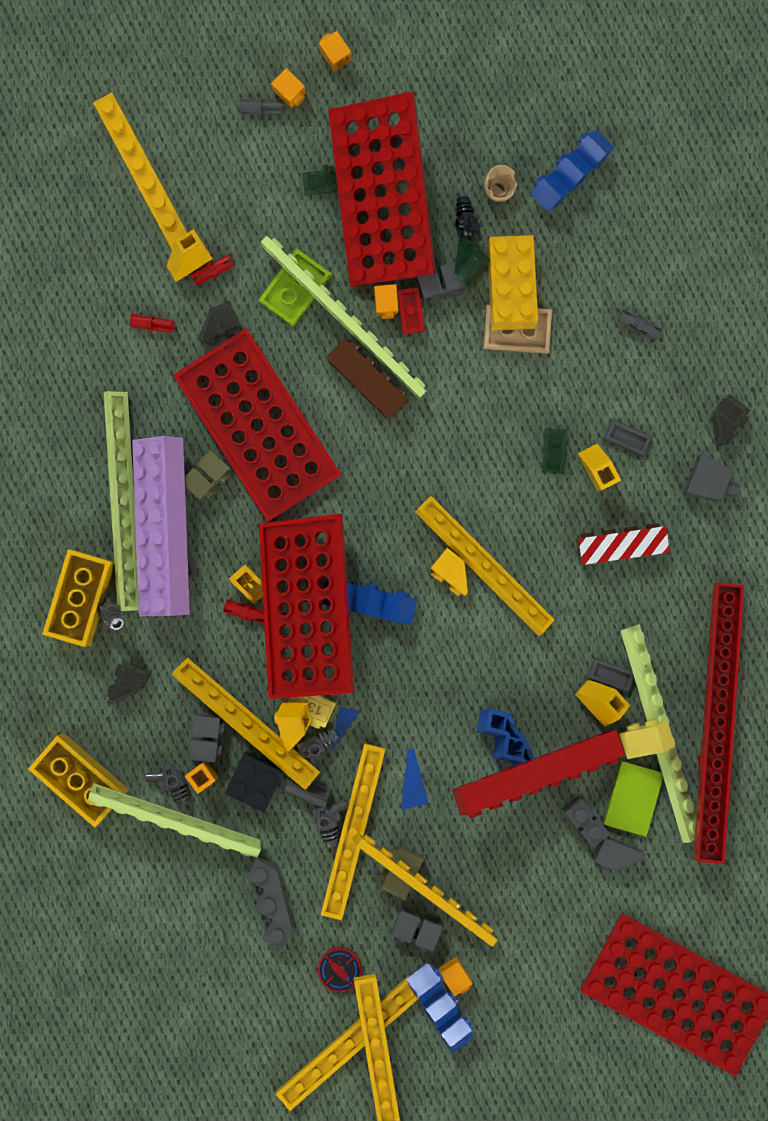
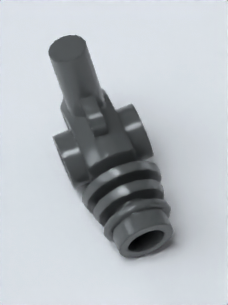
[98,596,124,631]
[297,727,340,770]
[145,763,190,807]
[312,799,348,848]

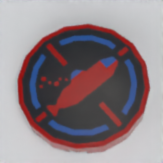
[318,947,362,993]

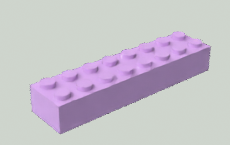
[132,436,190,617]

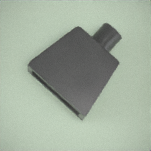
[682,453,740,501]

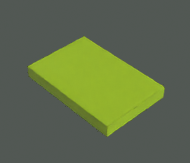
[258,248,332,327]
[603,760,663,837]

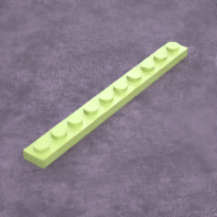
[261,236,426,399]
[104,391,139,611]
[621,624,696,843]

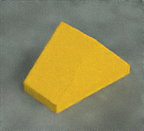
[229,564,263,604]

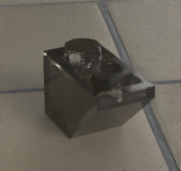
[198,300,242,347]
[711,394,750,447]
[107,661,151,705]

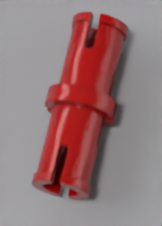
[190,253,235,286]
[223,599,264,624]

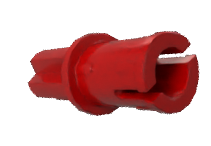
[129,313,175,333]

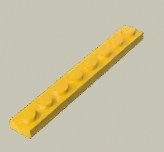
[93,93,187,249]
[415,496,555,636]
[172,658,320,790]
[321,743,386,921]
[352,833,498,947]
[354,974,400,1121]
[276,975,418,1111]

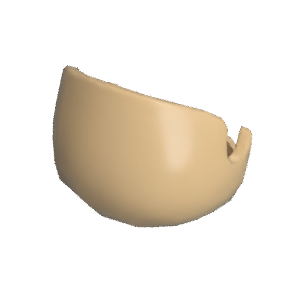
[484,165,517,202]

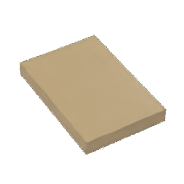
[484,305,552,354]

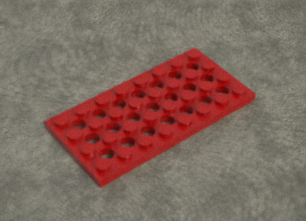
[328,91,436,288]
[173,328,342,522]
[259,513,354,699]
[580,912,768,1077]

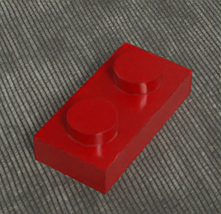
[397,287,425,335]

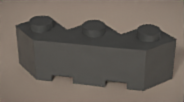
[246,854,294,950]

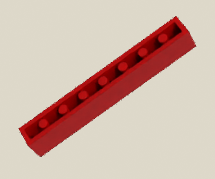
[452,730,625,818]

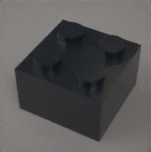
[224,750,284,813]

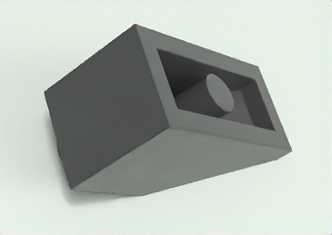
[592,836,646,871]

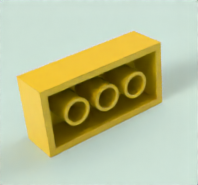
[487,235,538,330]
[42,549,115,647]
[28,732,129,827]

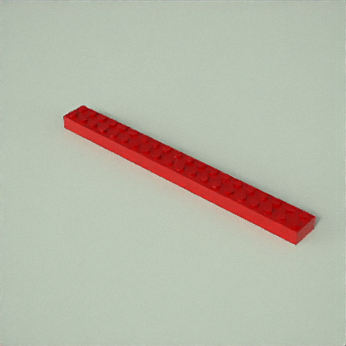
[693,583,744,864]

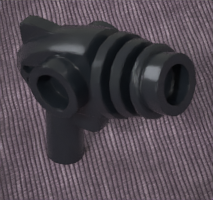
[455,196,481,241]

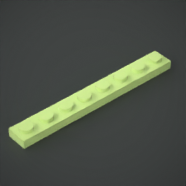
[88,783,261,858]

